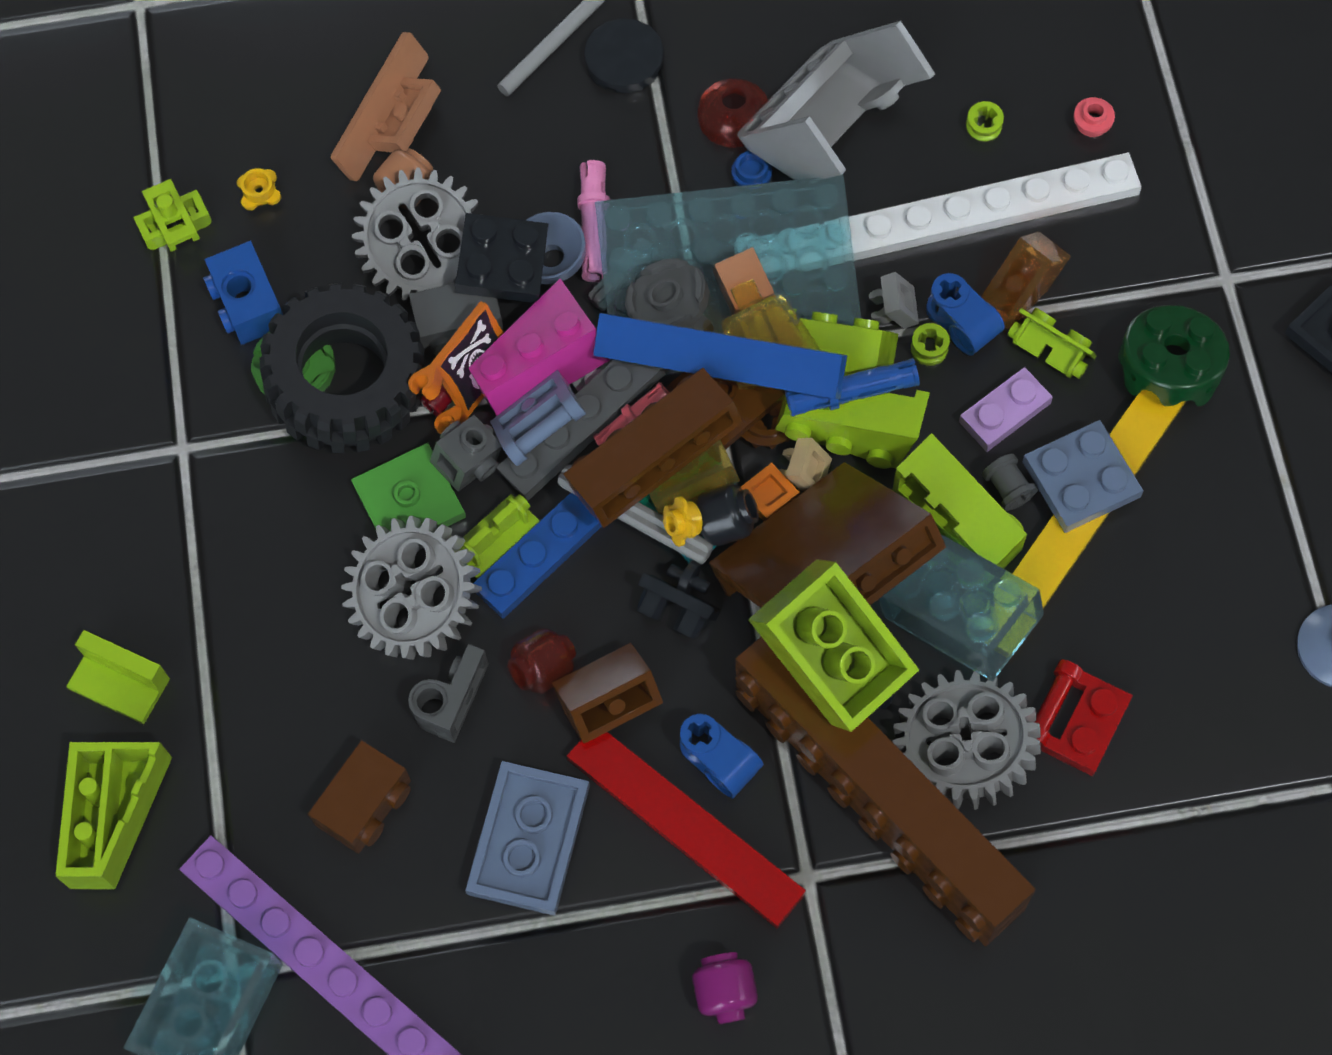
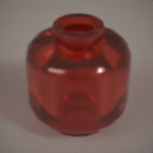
[508,628,576,694]

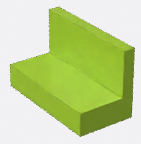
[66,630,170,725]

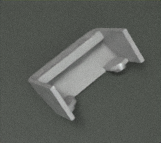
[737,21,935,185]

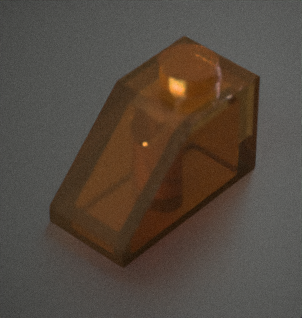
[981,231,1071,329]

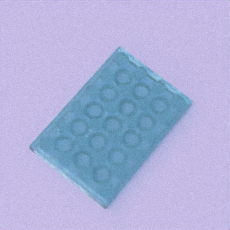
[595,175,861,360]

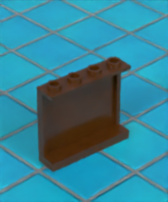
[709,462,946,608]

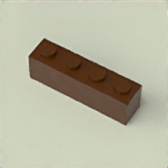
[563,368,743,528]

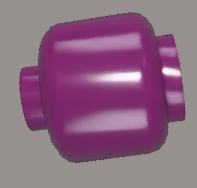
[692,952,758,1024]

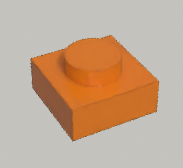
[741,463,800,521]

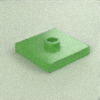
[351,443,466,531]

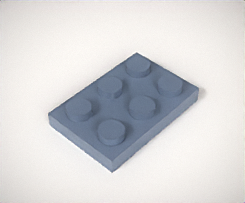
[465,761,590,916]

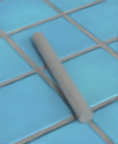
[497,0,605,97]

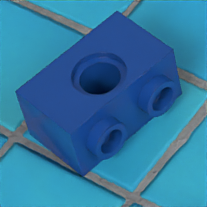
[203,241,283,345]

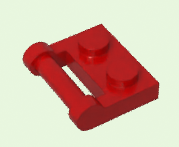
[1034,659,1133,777]

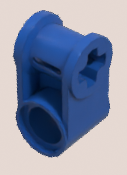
[926,273,1005,356]
[679,714,764,799]

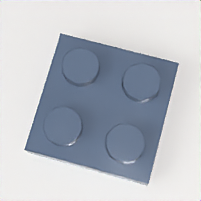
[1022,420,1144,533]

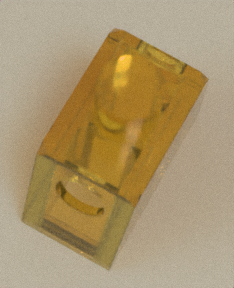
[722,279,821,389]

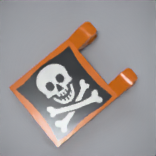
[408,301,503,434]

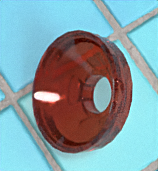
[697,78,768,148]

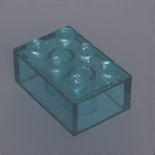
[879,534,1044,682]
[124,917,283,1055]

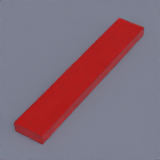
[567,732,806,929]

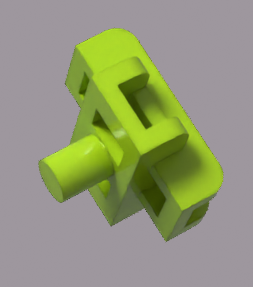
[133,178,212,252]

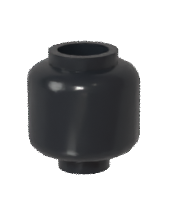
[695,483,759,546]

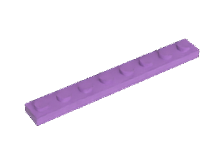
[179,836,462,1055]

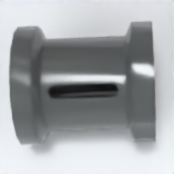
[982,454,1038,511]

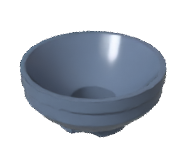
[526,212,586,284]

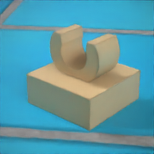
[779,438,832,492]

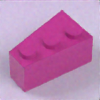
[468,278,611,416]

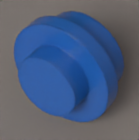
[731,151,772,191]

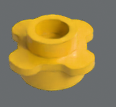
[237,168,281,210]
[663,496,703,547]

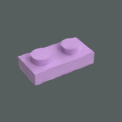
[959,367,1053,452]

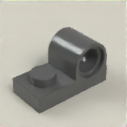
[408,644,489,743]

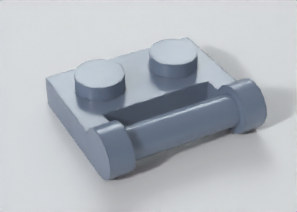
[490,370,587,466]

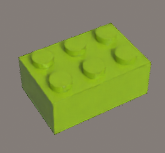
[748,559,919,732]

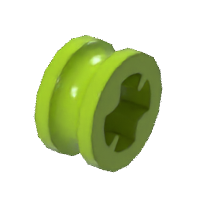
[966,101,1004,141]
[911,323,950,366]

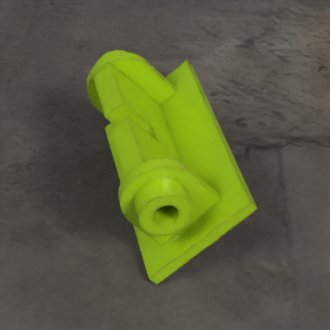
[1007,308,1097,379]
[460,494,540,579]

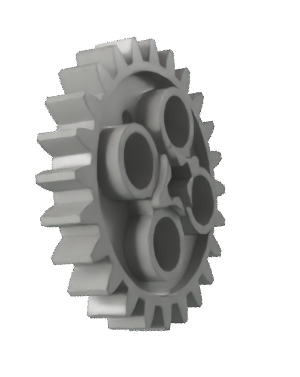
[352,168,481,302]
[341,516,482,660]
[893,670,1041,810]

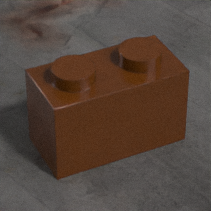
[552,643,663,744]
[308,740,411,854]

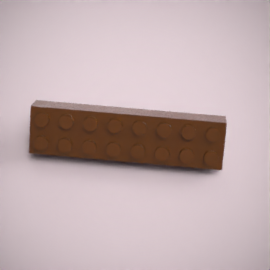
[735,637,1036,947]

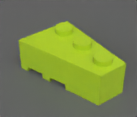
[753,305,899,376]
[775,390,930,469]
[892,433,1027,585]
[56,742,172,889]

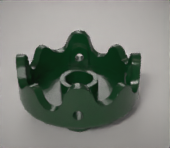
[1118,305,1230,407]

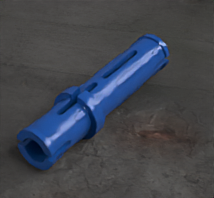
[785,358,920,417]

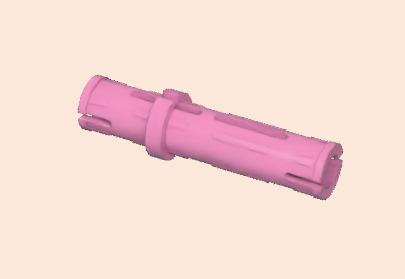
[577,160,610,282]

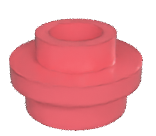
[1073,97,1115,137]

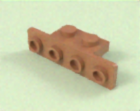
[331,32,441,181]

